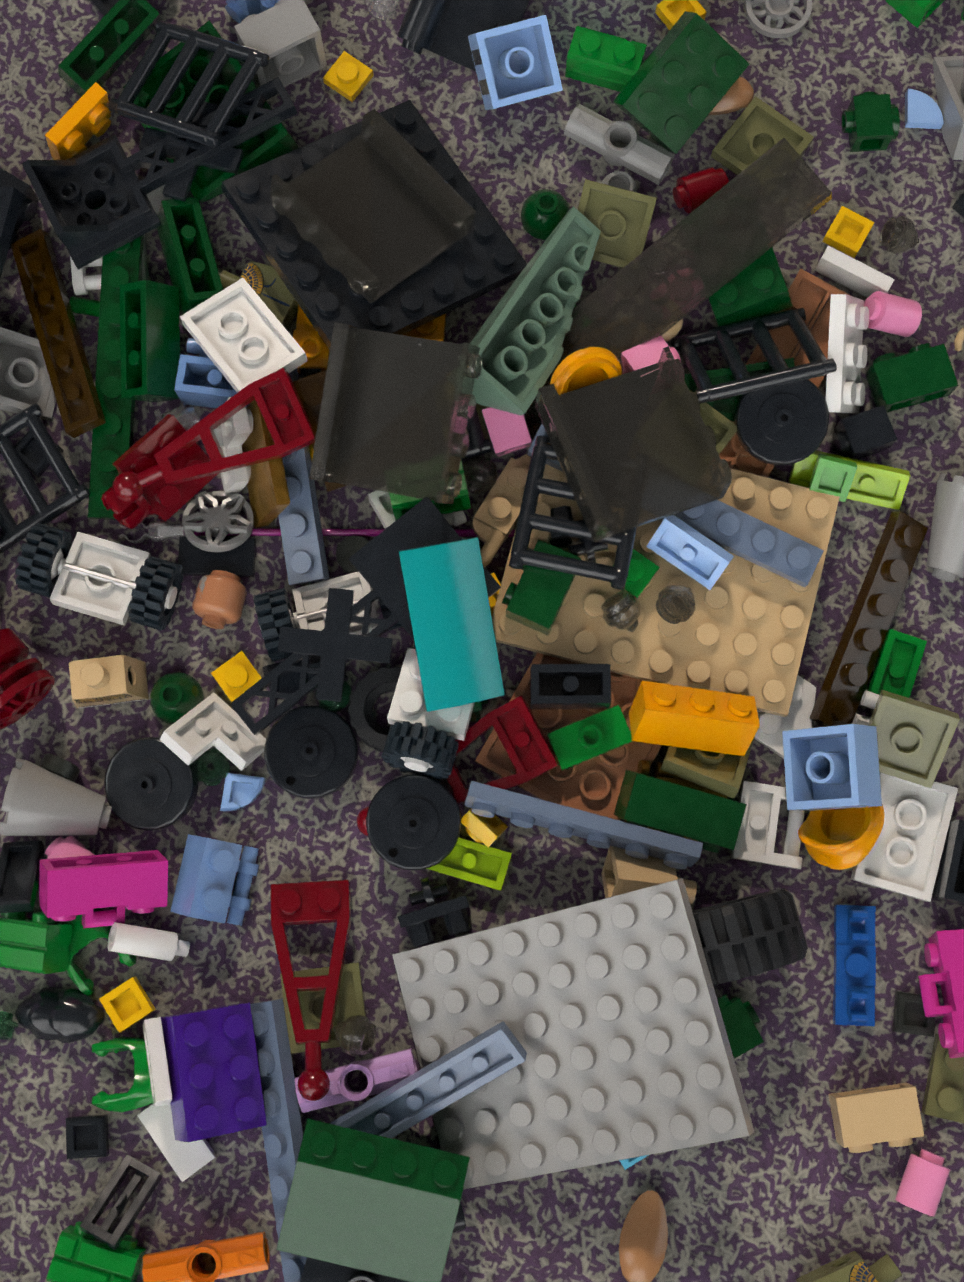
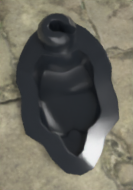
[15,987,105,1043]

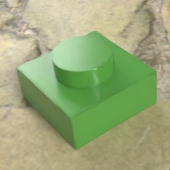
[808,453,857,502]

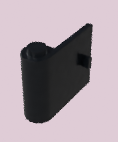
[397,0,530,71]

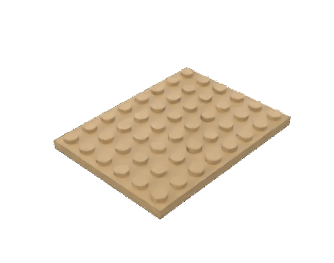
[492,443,840,717]

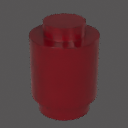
[673,167,730,214]

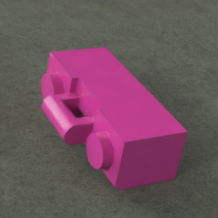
[39,850,168,928]
[918,929,964,1058]

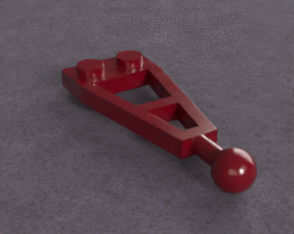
[113,368,318,502]
[356,696,559,836]
[271,880,351,1101]

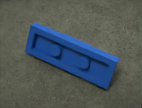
[833,905,876,1026]

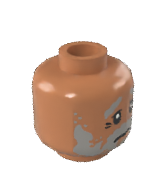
[192,570,247,629]

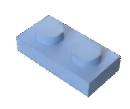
[646,512,734,590]

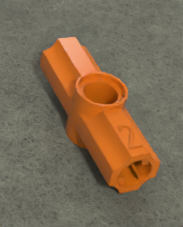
[142,1231,270,1282]

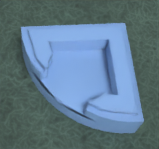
[905,89,944,129]
[220,772,266,812]

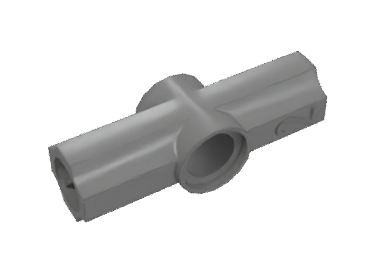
[564,104,675,185]

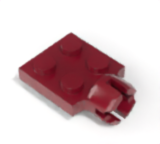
[101,414,219,529]

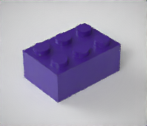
[161,1003,267,1143]

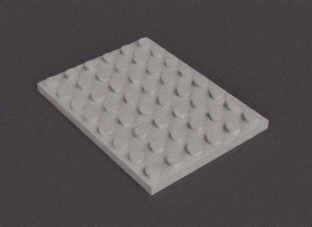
[392,878,754,1189]

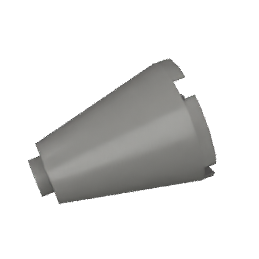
[926,473,964,583]
[0,758,112,836]

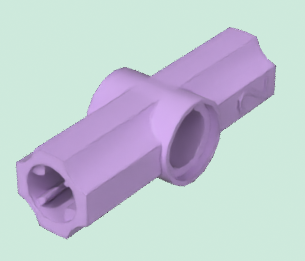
[295,1048,418,1113]

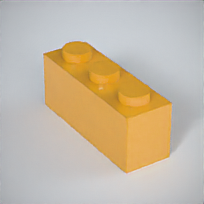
[629,680,760,756]

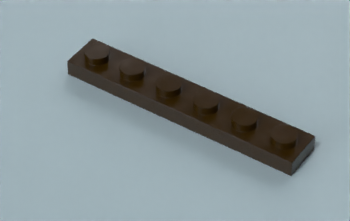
[11,228,106,438]
[810,511,928,727]

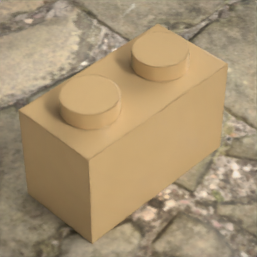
[828,1083,924,1153]

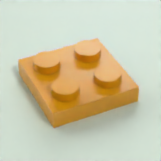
[45,82,111,160]

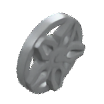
[744,0,812,38]
[182,491,254,552]

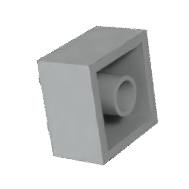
[234,0,327,87]

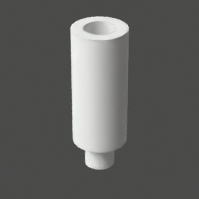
[107,922,190,961]

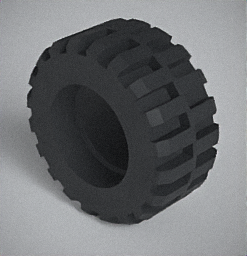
[692,888,808,986]

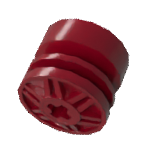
[0,628,55,730]

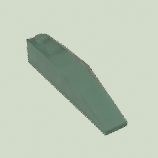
[446,206,601,416]

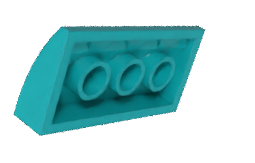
[399,537,505,712]

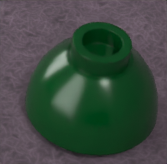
[521,189,570,240]
[150,672,204,725]

